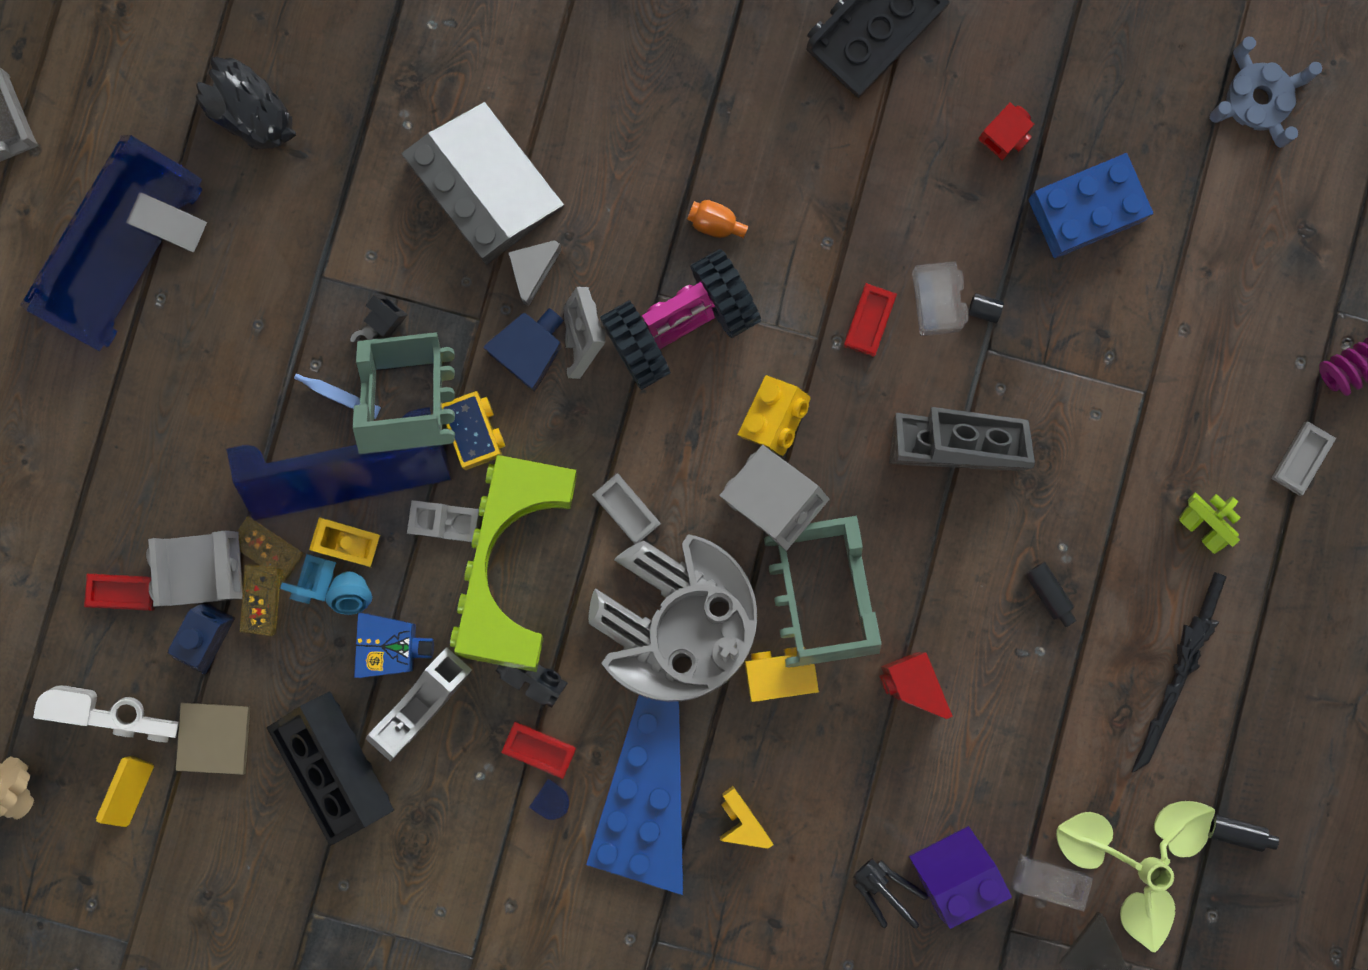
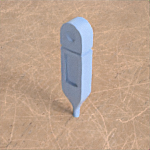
[294,374,381,419]

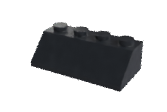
[266,691,395,846]

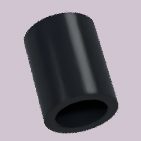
[968,293,1004,324]

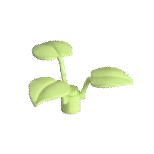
[1056,801,1215,953]

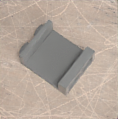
[146,531,244,606]

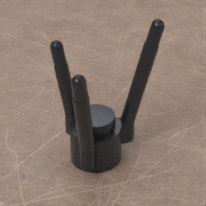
[853,858,928,929]

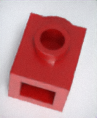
[978,102,1034,161]

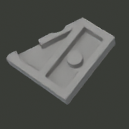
[564,287,606,379]

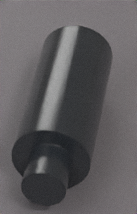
[1024,562,1077,627]
[1208,814,1279,852]

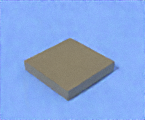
[176,703,250,775]

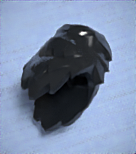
[196,57,296,150]

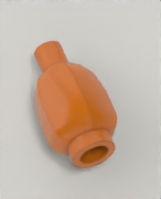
[687,200,748,238]

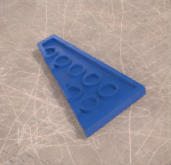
[586,695,683,895]

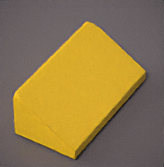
[96,755,154,827]

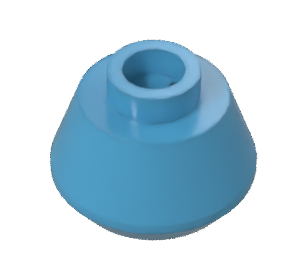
[326,571,372,615]

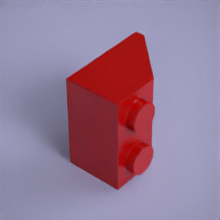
[879,652,953,719]

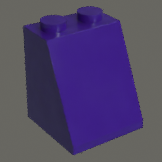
[909,826,1012,929]

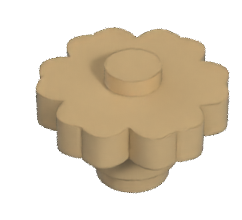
[0,757,34,820]

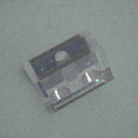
[912,261,968,336]
[1011,854,1093,911]

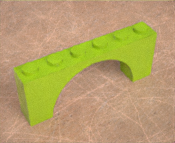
[450,455,577,672]

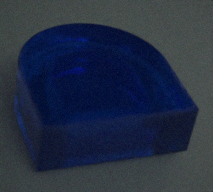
[529,779,570,820]

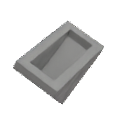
[509,240,562,306]

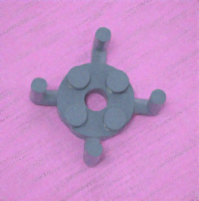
[1209,37,1322,148]

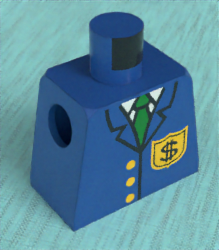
[354,613,434,678]

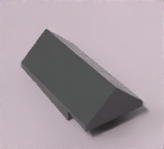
[889,407,1035,471]

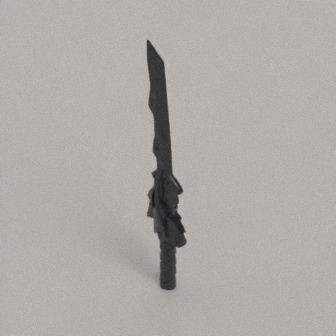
[1132,572,1227,773]

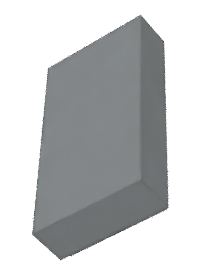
[1271,421,1336,496]
[592,473,661,544]

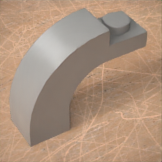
[365,647,472,762]

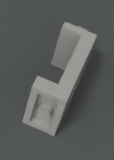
[719,444,830,551]

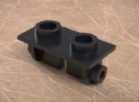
[495,664,568,708]

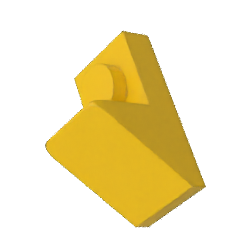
[309,517,380,567]
[720,786,774,849]

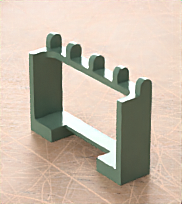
[353,332,455,454]
[764,516,882,668]

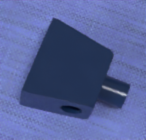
[483,308,564,392]
[167,603,235,675]

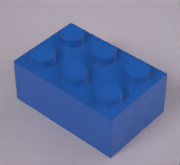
[1028,153,1154,259]

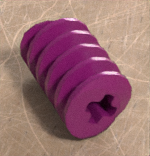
[1319,337,1368,396]

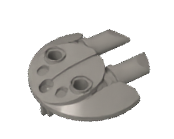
[589,534,757,702]

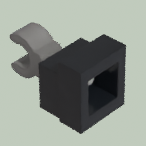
[350,294,408,342]

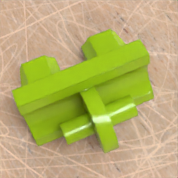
[1179,492,1241,554]

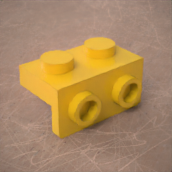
[737,375,811,456]

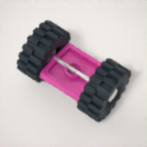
[600,249,761,390]

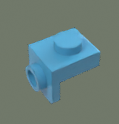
[280,554,336,604]

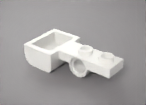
[33,685,179,742]

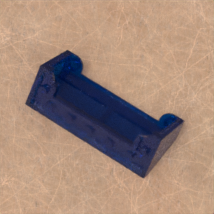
[20,135,202,352]
[226,407,452,521]

